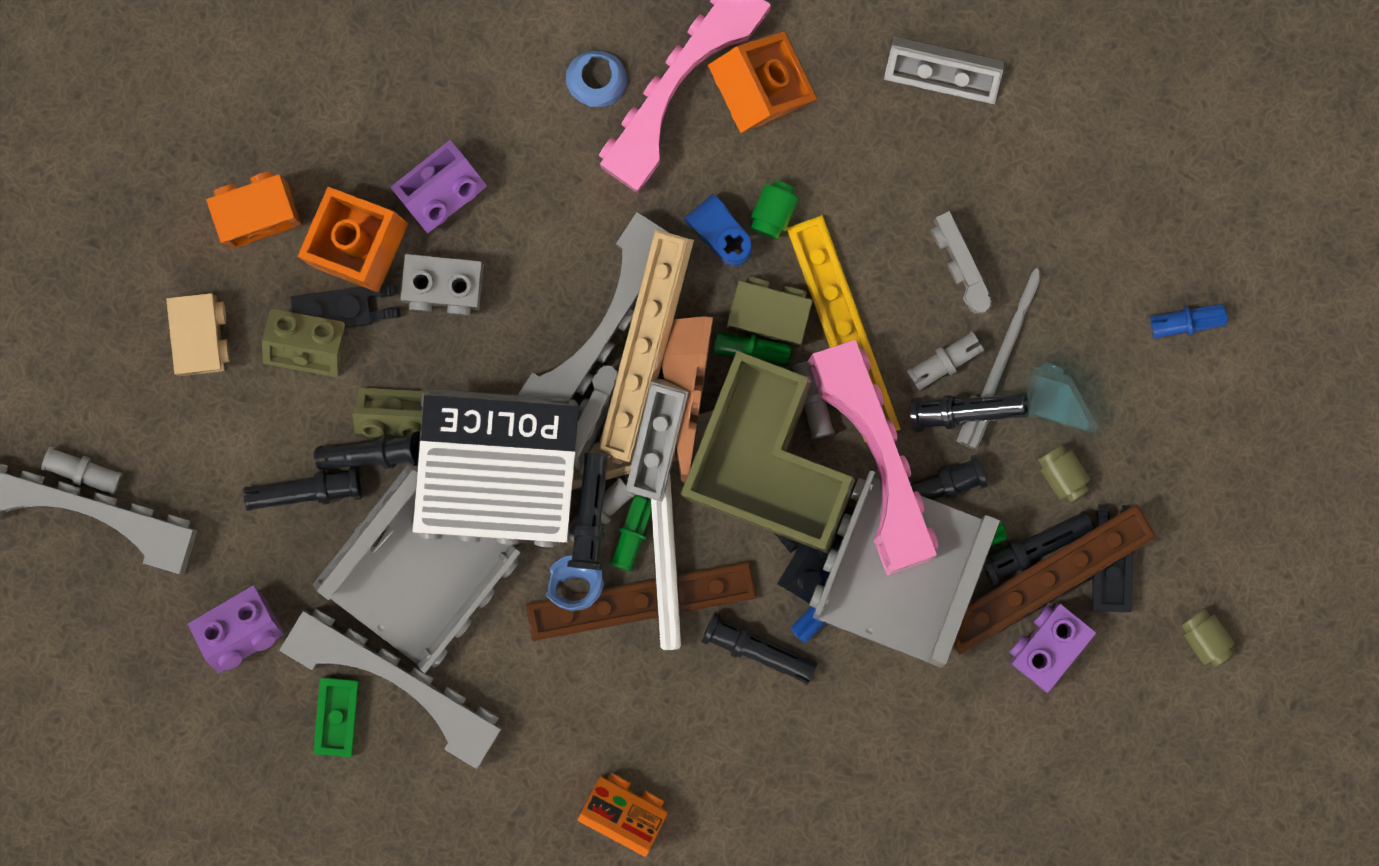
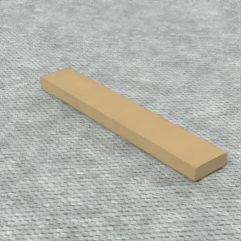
[597,230,694,462]

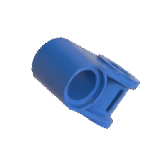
[684,193,751,266]

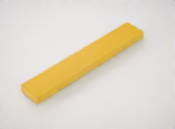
[787,215,901,442]

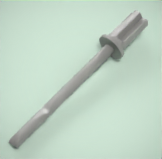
[956,268,1041,449]

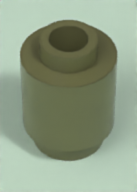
[1037,443,1091,502]
[1180,608,1235,667]

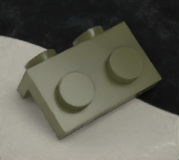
[353,387,422,437]

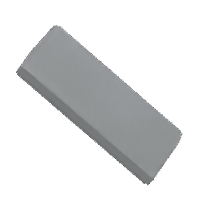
[884,36,1004,105]
[625,378,689,502]

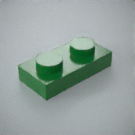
[313,677,360,758]

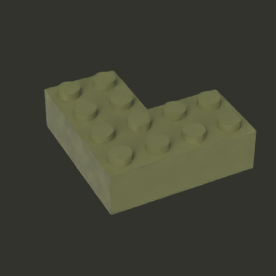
[681,351,856,554]

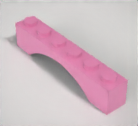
[599,0,771,194]
[807,340,938,576]

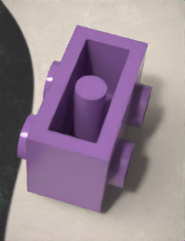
[391,140,487,234]
[188,585,285,674]
[1008,603,1096,693]

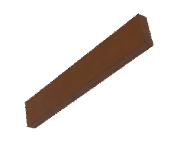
[953,504,1157,655]
[525,561,757,641]

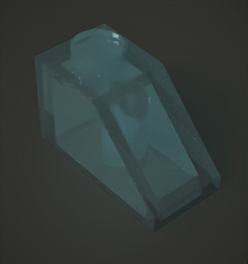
[1024,362,1097,434]

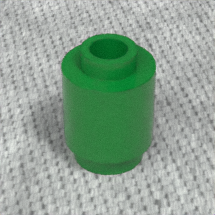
[750,180,799,240]

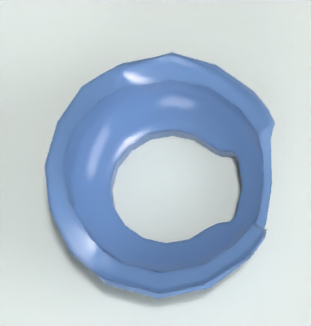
[566,50,628,107]
[545,555,604,611]

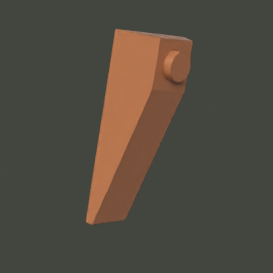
[661,316,713,482]

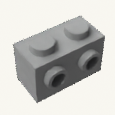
[401,254,484,316]

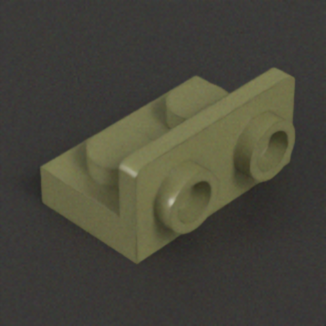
[262,309,345,378]

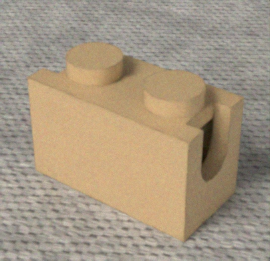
[166,293,230,376]

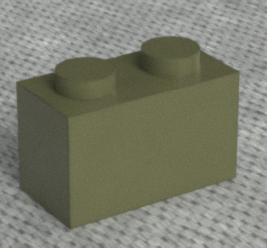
[727,277,813,346]

